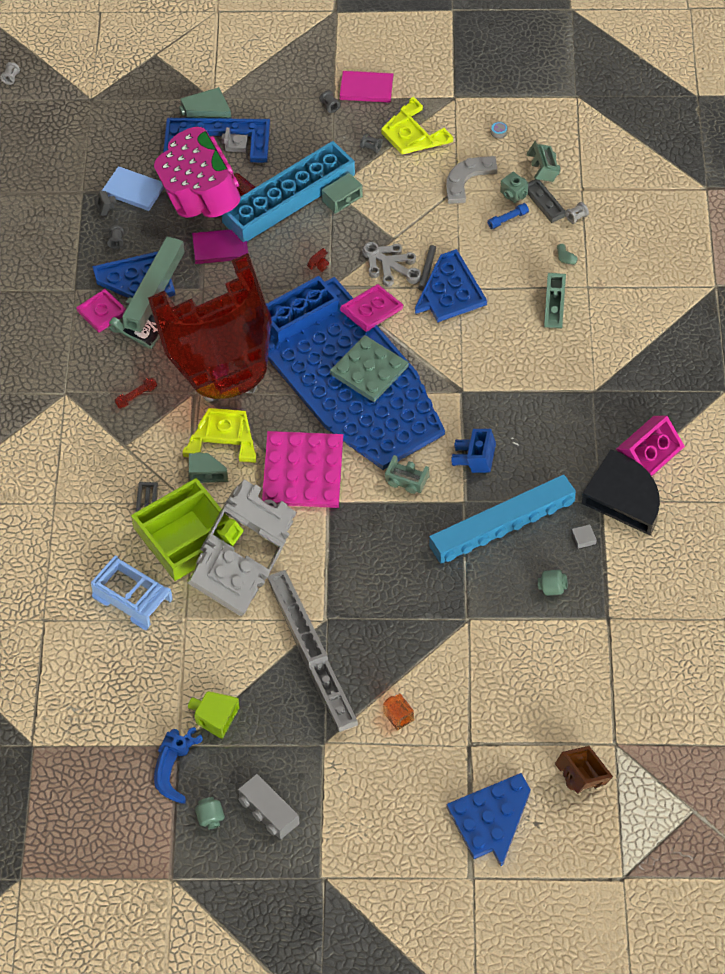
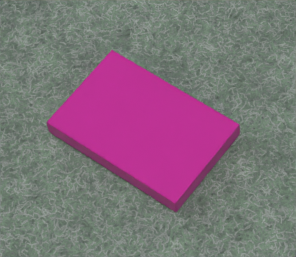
[340,71,394,103]
[340,284,404,332]

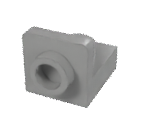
[222,127,248,153]

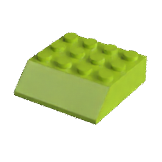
[131,478,229,581]

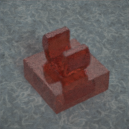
[307,248,329,272]

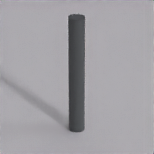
[418,245,436,291]

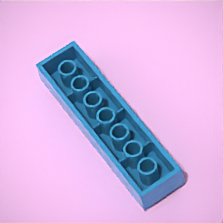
[222,141,355,242]

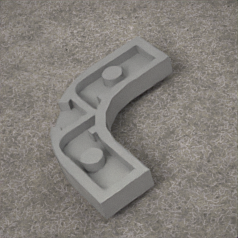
[446,156,497,204]

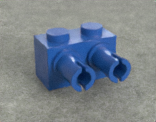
[451,429,496,473]

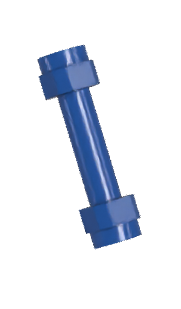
[487,203,529,229]

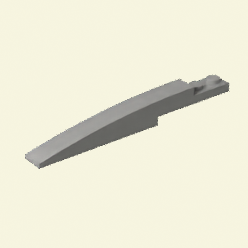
[267,570,358,732]

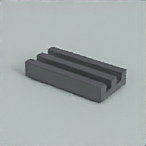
[135,482,158,513]

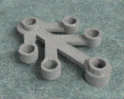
[362,242,421,287]

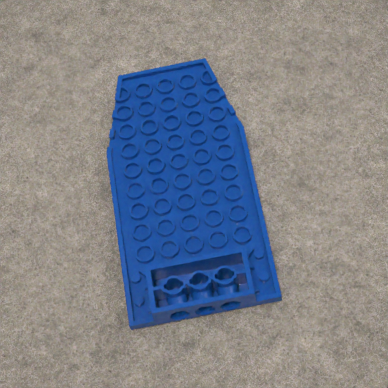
[243,276,445,470]

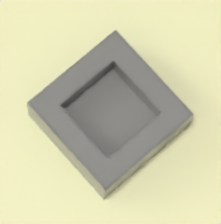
[571,524,597,549]

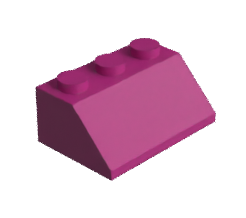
[616,416,685,476]

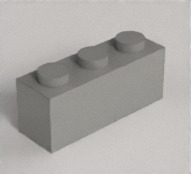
[238,774,299,840]

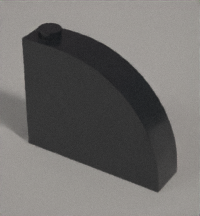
[581,449,660,536]

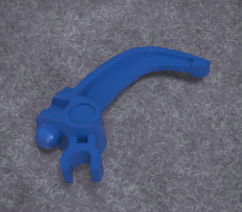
[154,727,203,803]

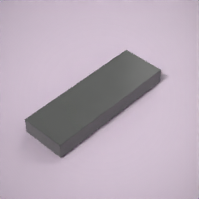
[528,179,566,223]

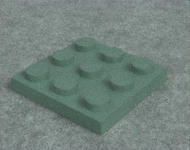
[330,335,409,402]

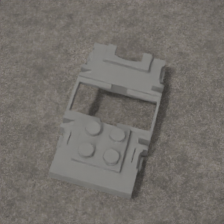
[187,479,297,616]

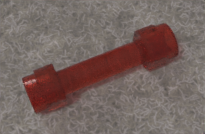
[114,377,157,409]

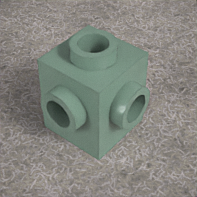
[500,171,528,203]

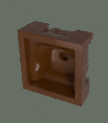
[555,746,613,794]

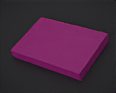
[192,230,249,264]

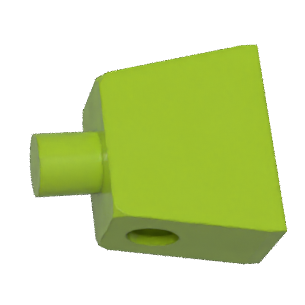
[188,691,240,739]

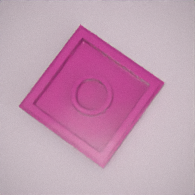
[76,289,126,333]

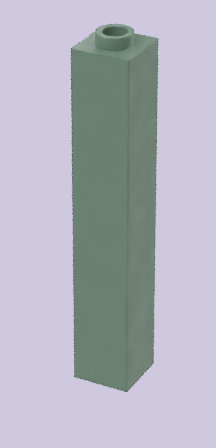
[122,237,185,333]

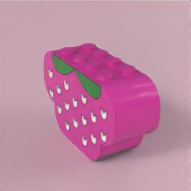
[154,127,241,218]

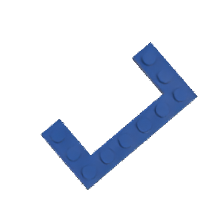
[163,118,270,163]

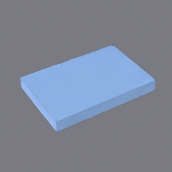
[102,166,164,211]

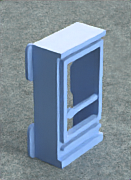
[91,555,173,630]

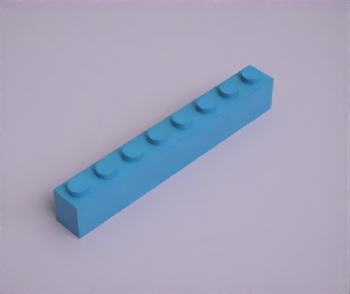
[429,475,576,564]

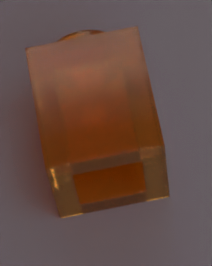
[383,693,414,731]

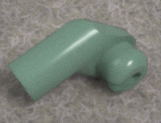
[557,244,578,265]

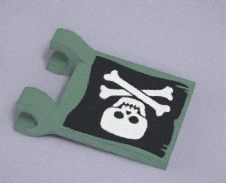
[109,297,171,349]

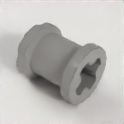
[0,62,20,85]
[565,202,589,224]

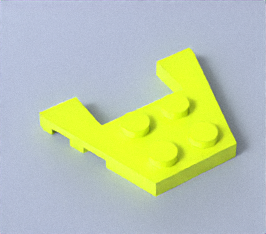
[381,96,453,154]
[182,408,257,463]

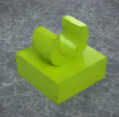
[217,518,244,546]

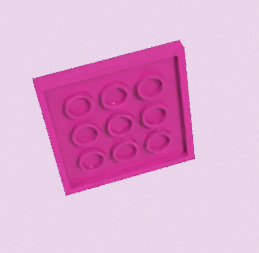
[262,431,343,508]

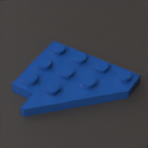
[415,249,487,323]
[92,252,175,312]
[446,773,531,866]

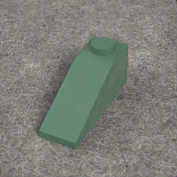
[544,273,566,328]

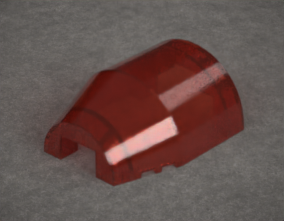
[148,253,272,399]

